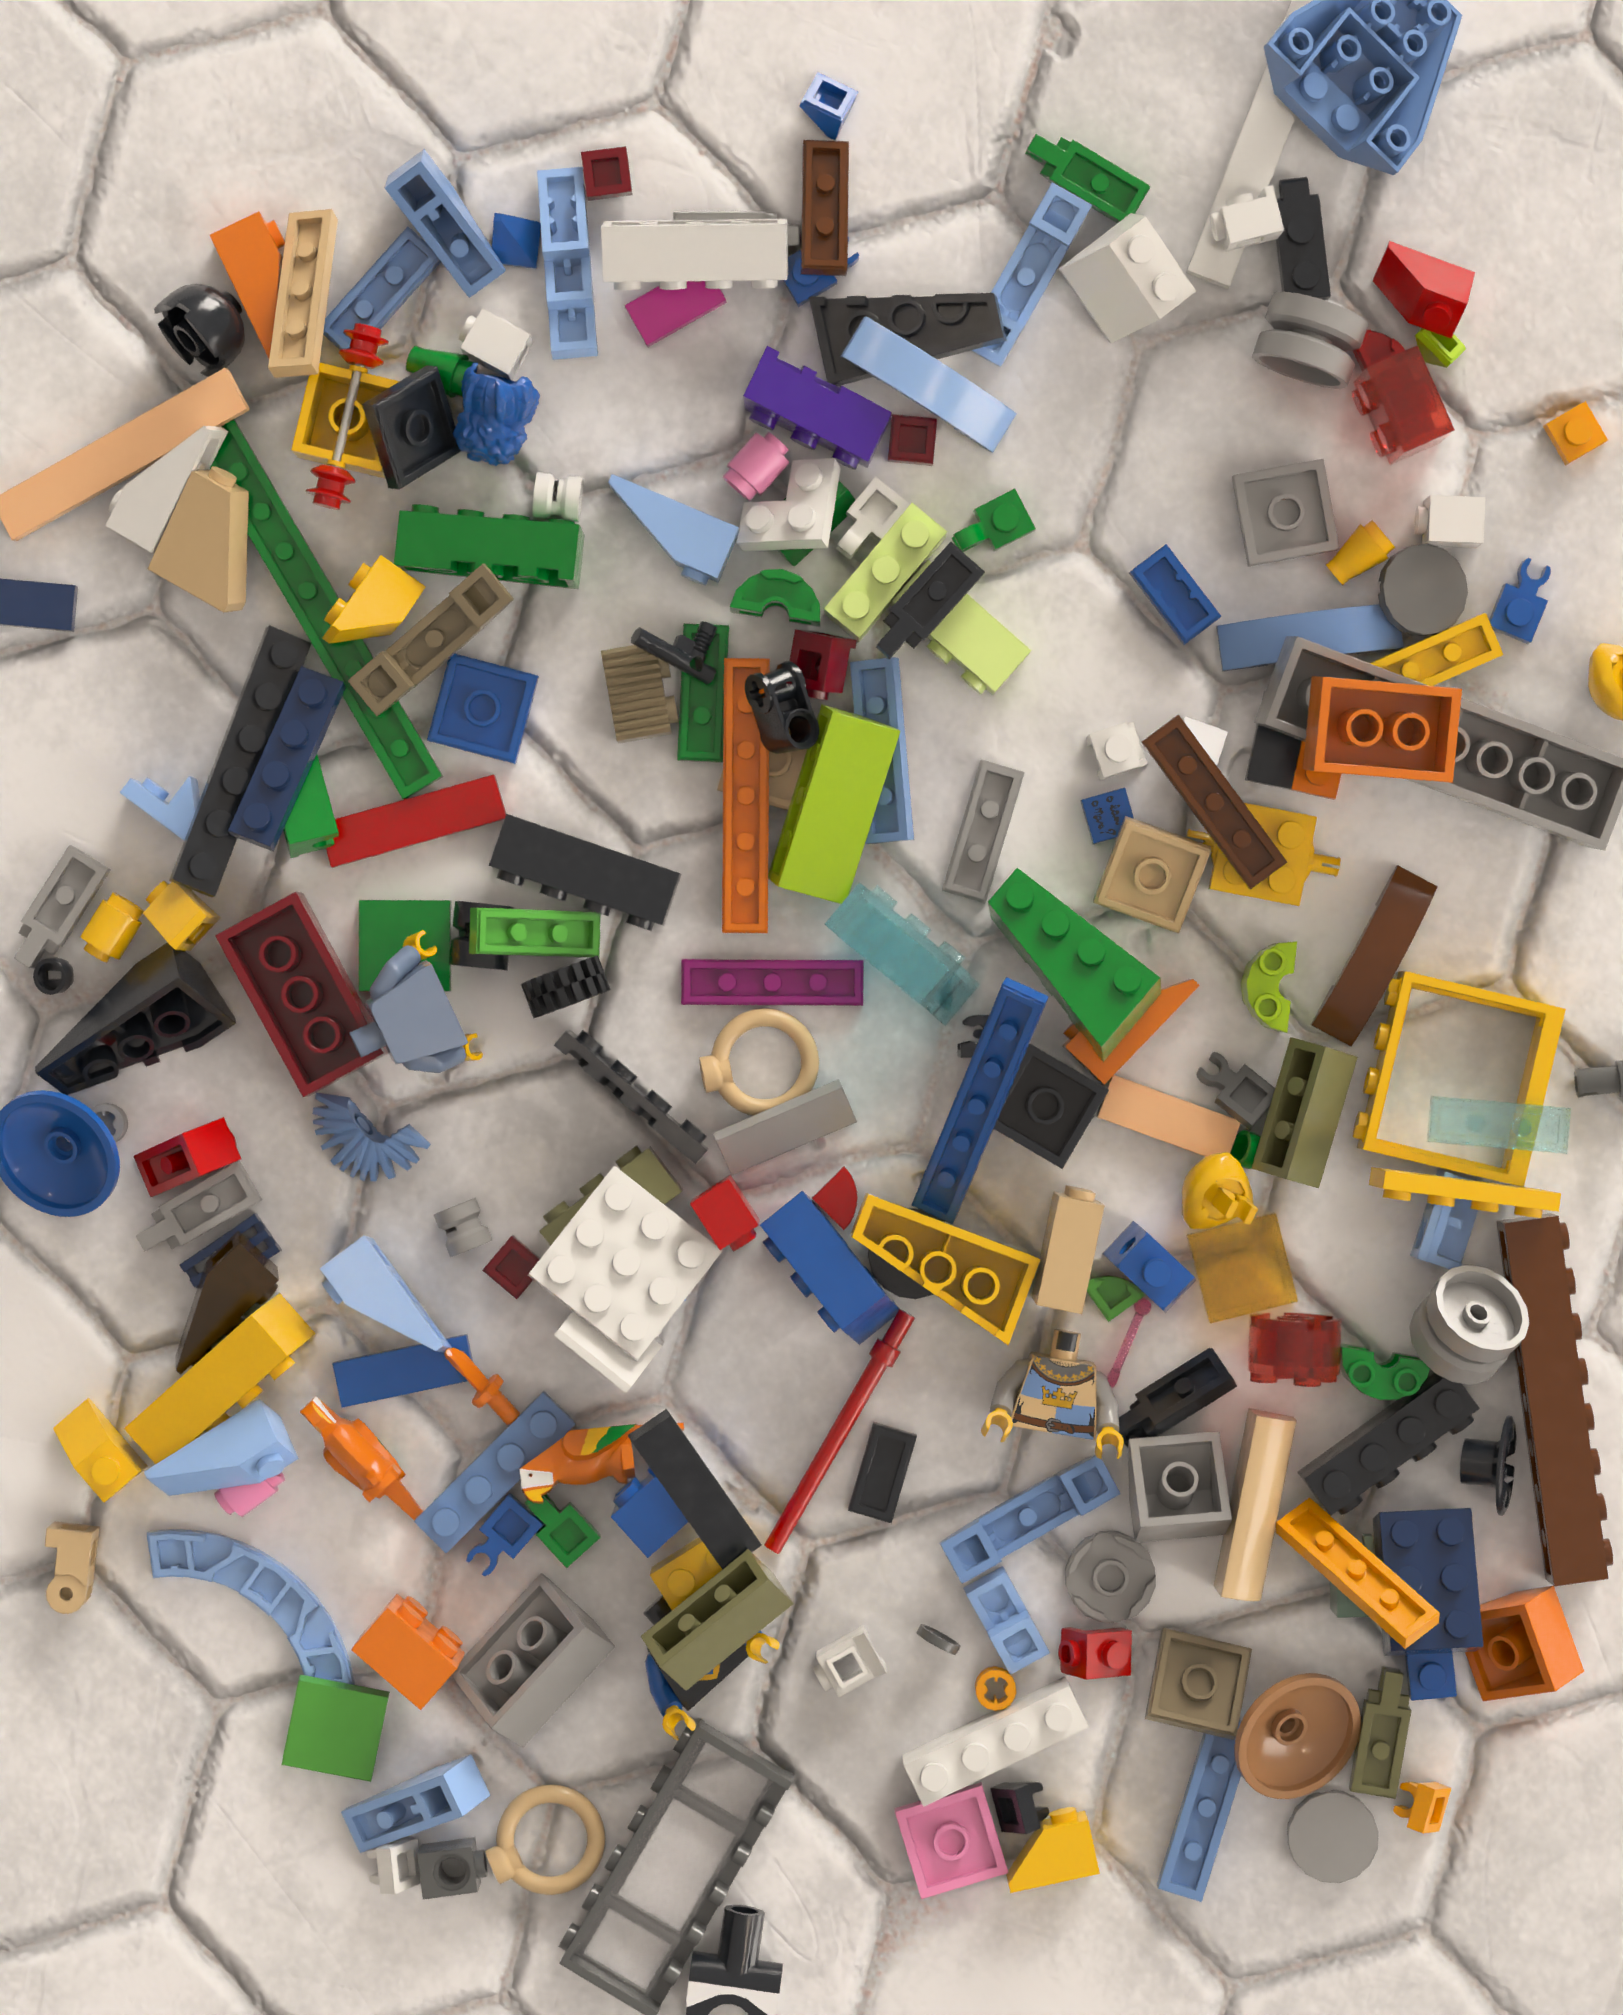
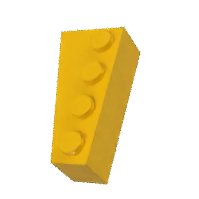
[850,1193,1041,1345]

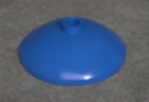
[0,1090,120,1217]

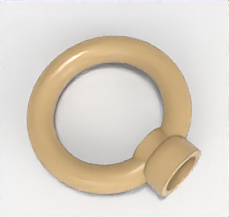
[699,1008,819,1116]
[485,1785,605,1895]

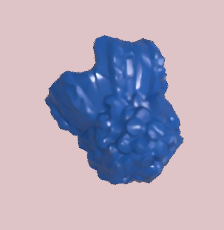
[453,362,540,466]

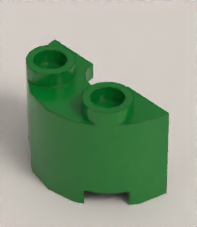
[730,569,820,627]
[1335,1342,1430,1400]

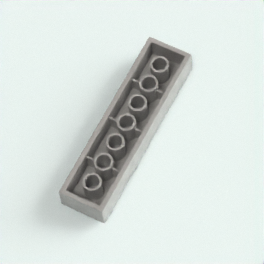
[1254,636,1623,851]

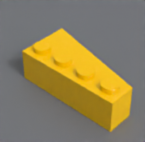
[124,1293,316,1464]

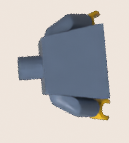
[349,930,483,1073]

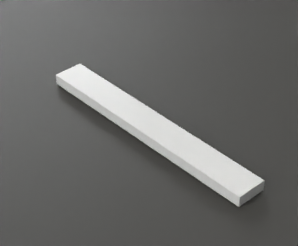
[1186,0,1313,289]

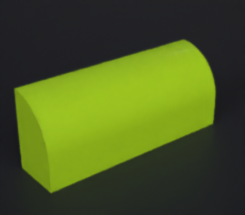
[768,704,901,905]

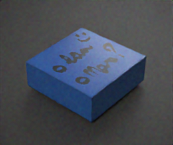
[1080,788,1134,844]

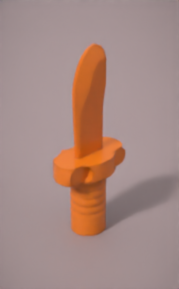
[444,1348,520,1425]

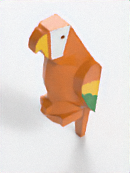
[300,1396,423,1520]
[519,1422,684,1504]

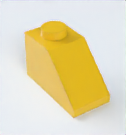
[143,880,221,951]
[53,1398,148,1503]
[1006,1807,1100,1893]

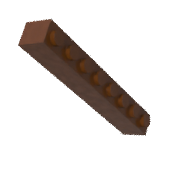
[1496,1213,1613,1586]

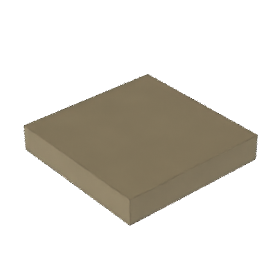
[1145,1628,1252,1740]

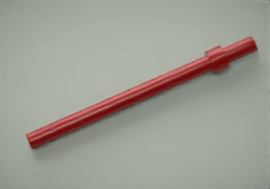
[764,1309,915,1554]

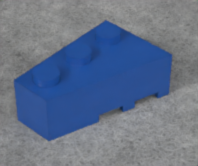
[760,1191,900,1345]

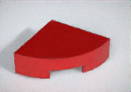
[1353,330,1408,377]
[812,1166,857,1230]

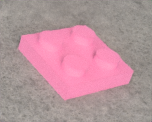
[894,1782,1008,1899]

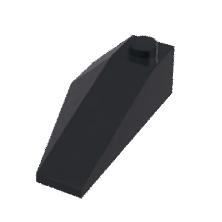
[35,942,236,1095]

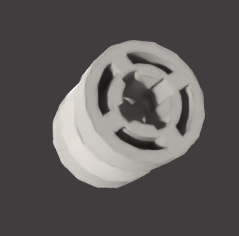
[533,472,584,523]

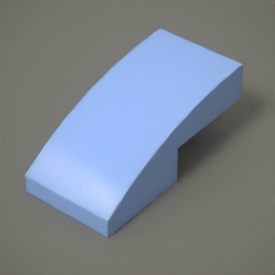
[963,1566,1050,1675]

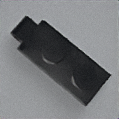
[1276,177,1331,300]

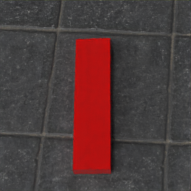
[326,774,506,868]

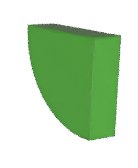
[1087,1275,1146,1322]

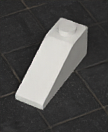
[105,426,228,553]

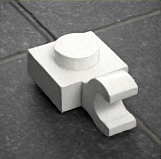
[836,476,910,560]

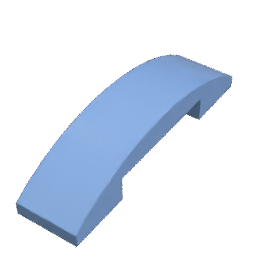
[971,182,1092,367]
[841,316,1017,453]

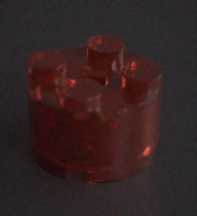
[1248,1312,1342,1387]

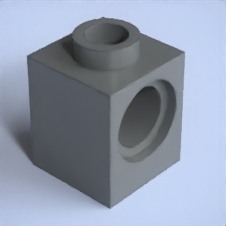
[417,1837,487,1899]

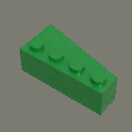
[394,504,585,589]
[988,868,1161,1062]

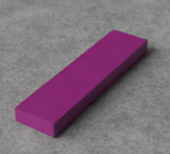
[681,959,864,1006]

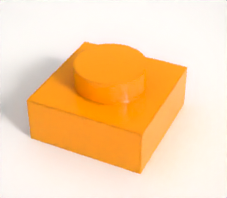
[1543,401,1608,466]

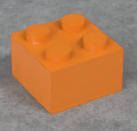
[351,1594,465,1710]

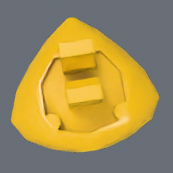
[1588,643,1623,721]
[1182,1152,1258,1229]

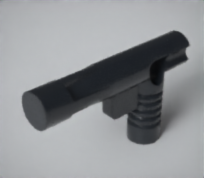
[631,621,717,685]

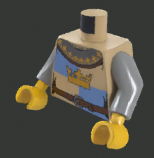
[981,1329,1124,1459]

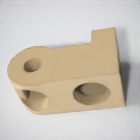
[45,1522,100,1614]

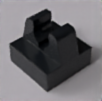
[990,1782,1049,1834]

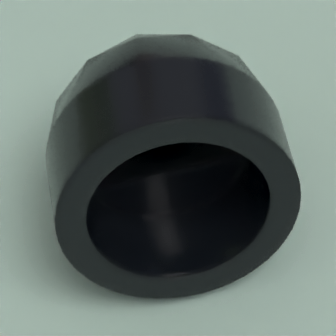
[33,957,74,995]

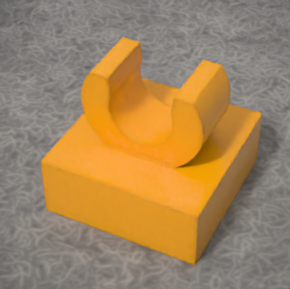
[1393,1782,1451,1834]

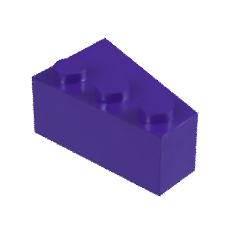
[743,346,892,470]

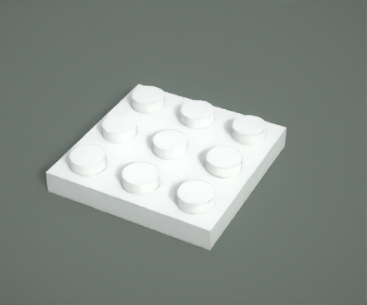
[528,1165,722,1361]

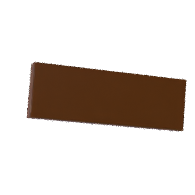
[801,140,849,276]

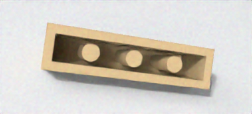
[1213,1408,1297,1601]

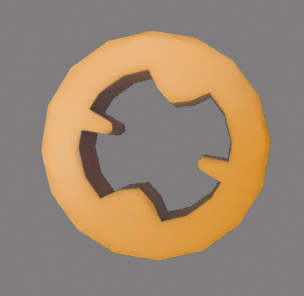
[975,1666,1016,1711]

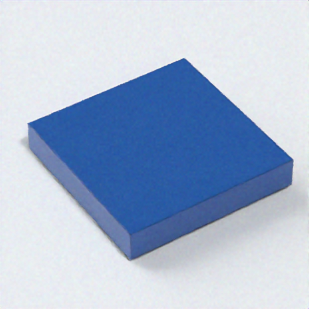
[427,654,539,764]

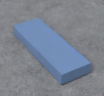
[323,226,441,350]

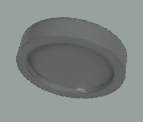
[916,1624,961,1655]

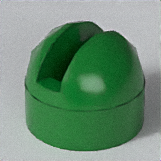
[1230,1130,1261,1169]

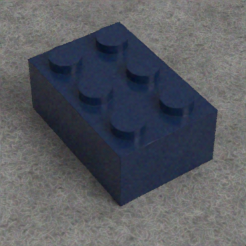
[1372,1508,1483,1656]

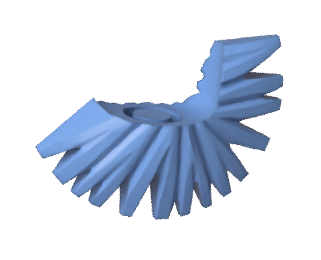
[312,1093,431,1181]

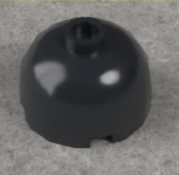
[154,284,245,377]

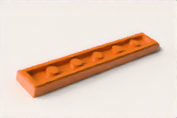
[722,658,770,933]

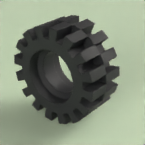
[521,956,611,1018]

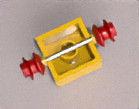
[291,323,400,510]

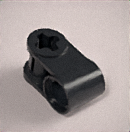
[745,661,820,754]

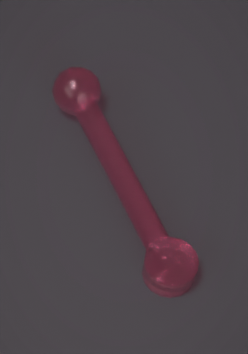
[1107,1298,1152,1388]

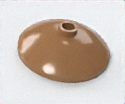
[1234,1673,1361,1799]

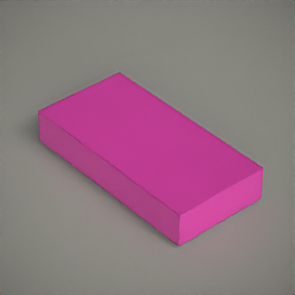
[624,281,727,347]

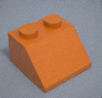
[1465,1586,1584,1701]

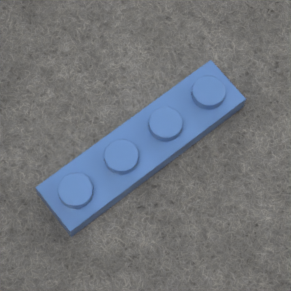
[850,657,914,844]
[414,1391,576,1553]
[1157,1720,1241,1902]

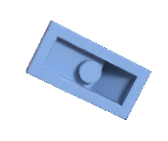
[120,776,200,840]

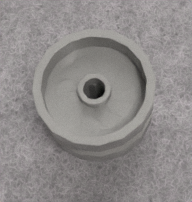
[1252,292,1369,389]
[1409,1265,1529,1385]

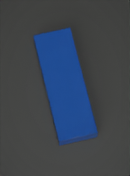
[332,1334,473,1408]

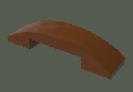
[1311,865,1438,1047]

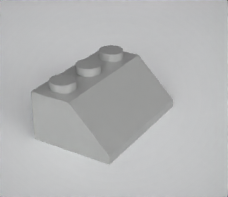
[451,1573,615,1747]

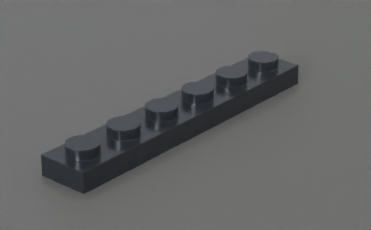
[169,625,312,898]

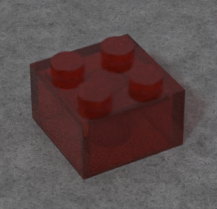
[1352,346,1455,465]

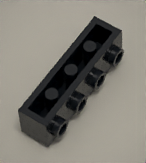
[1297,1373,1480,1516]

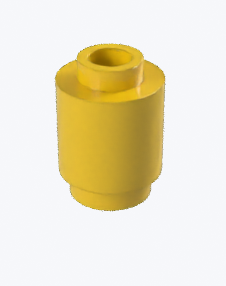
[80,892,144,963]

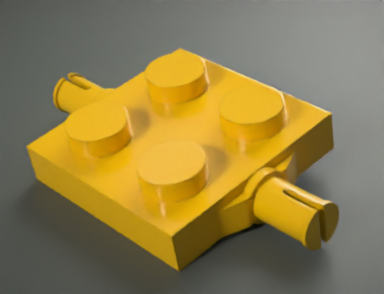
[1186,803,1341,906]

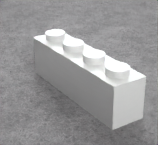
[601,219,788,290]
[902,1676,1089,1807]

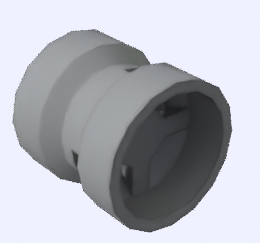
[434,1198,492,1257]

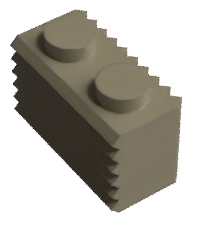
[601,645,679,743]

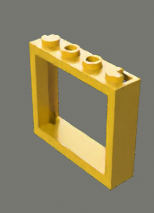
[1353,971,1566,1187]

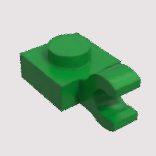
[951,488,1036,552]
[524,1494,601,1568]

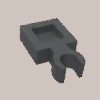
[1196,1052,1275,1130]

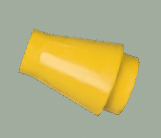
[1325,520,1395,586]

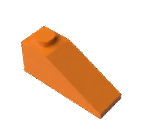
[210,211,285,358]
[1062,979,1200,1085]

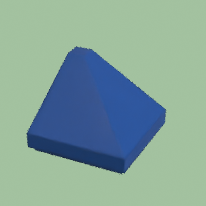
[799,72,858,140]
[492,213,541,269]

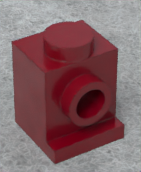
[786,629,857,700]

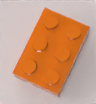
[1303,676,1462,783]

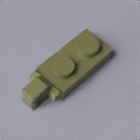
[1349,1666,1412,1799]

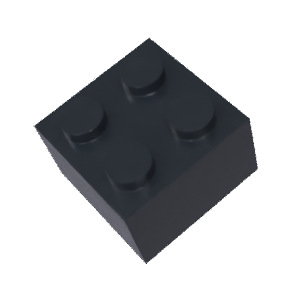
[994,1044,1109,1169]

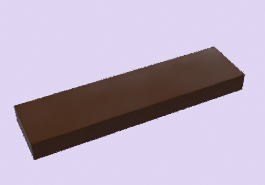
[1141,714,1287,889]

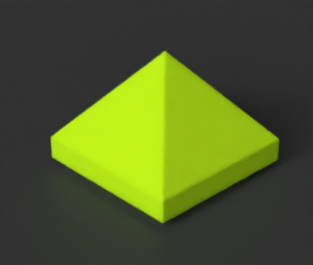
[1415,328,1466,368]

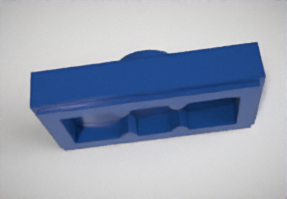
[1129,544,1222,645]

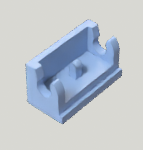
[1410,1170,1478,1269]

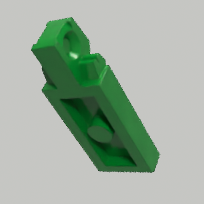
[1025,134,1151,223]

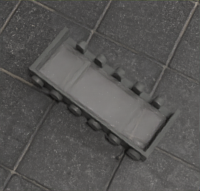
[558,1719,795,2015]

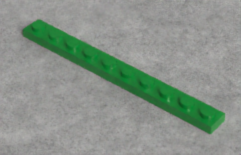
[210,419,443,799]

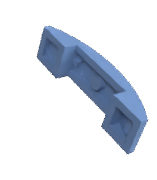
[1216,604,1403,671]
[939,1455,1121,1584]

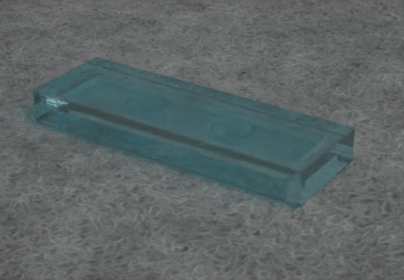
[1427,1096,1571,1154]

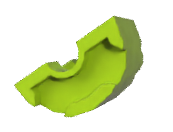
[1241,941,1297,1033]

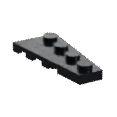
[809,293,1007,387]
[554,1030,709,1164]

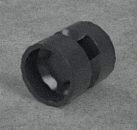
[449,901,514,971]

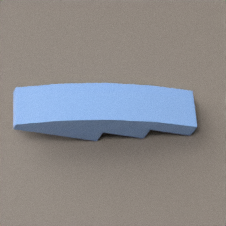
[537,167,598,360]

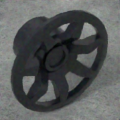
[1460,1415,1517,1516]

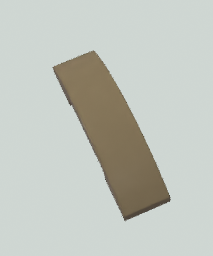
[348,563,514,716]

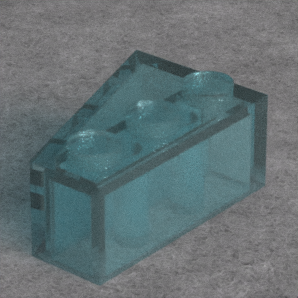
[824,882,980,1026]

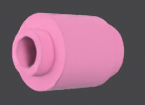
[723,432,789,501]
[214,1472,285,1517]

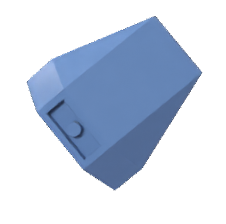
[1263,0,1463,175]

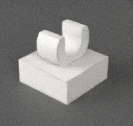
[367,1837,421,1894]

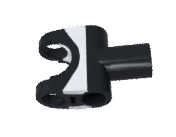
[686,1905,783,2015]

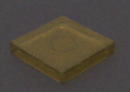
[1186,1212,1298,1324]

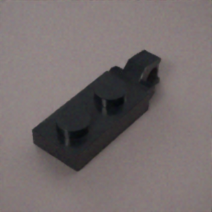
[876,542,985,660]
[1119,1348,1238,1448]

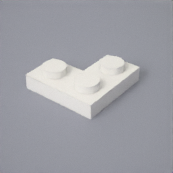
[737,458,841,551]

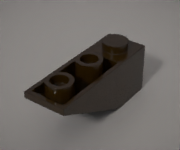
[175,1230,279,1375]

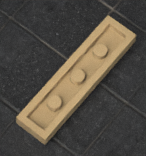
[268,209,338,378]

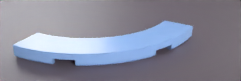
[146,1529,355,1685]

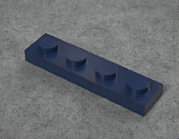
[228,666,346,852]

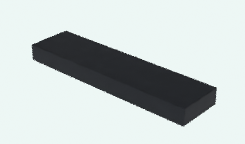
[628,1408,762,1570]

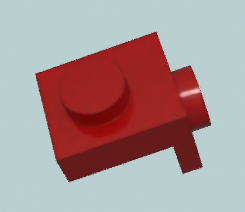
[1058,1627,1132,1680]

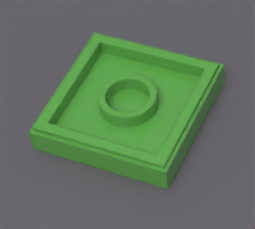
[281,1674,390,1782]

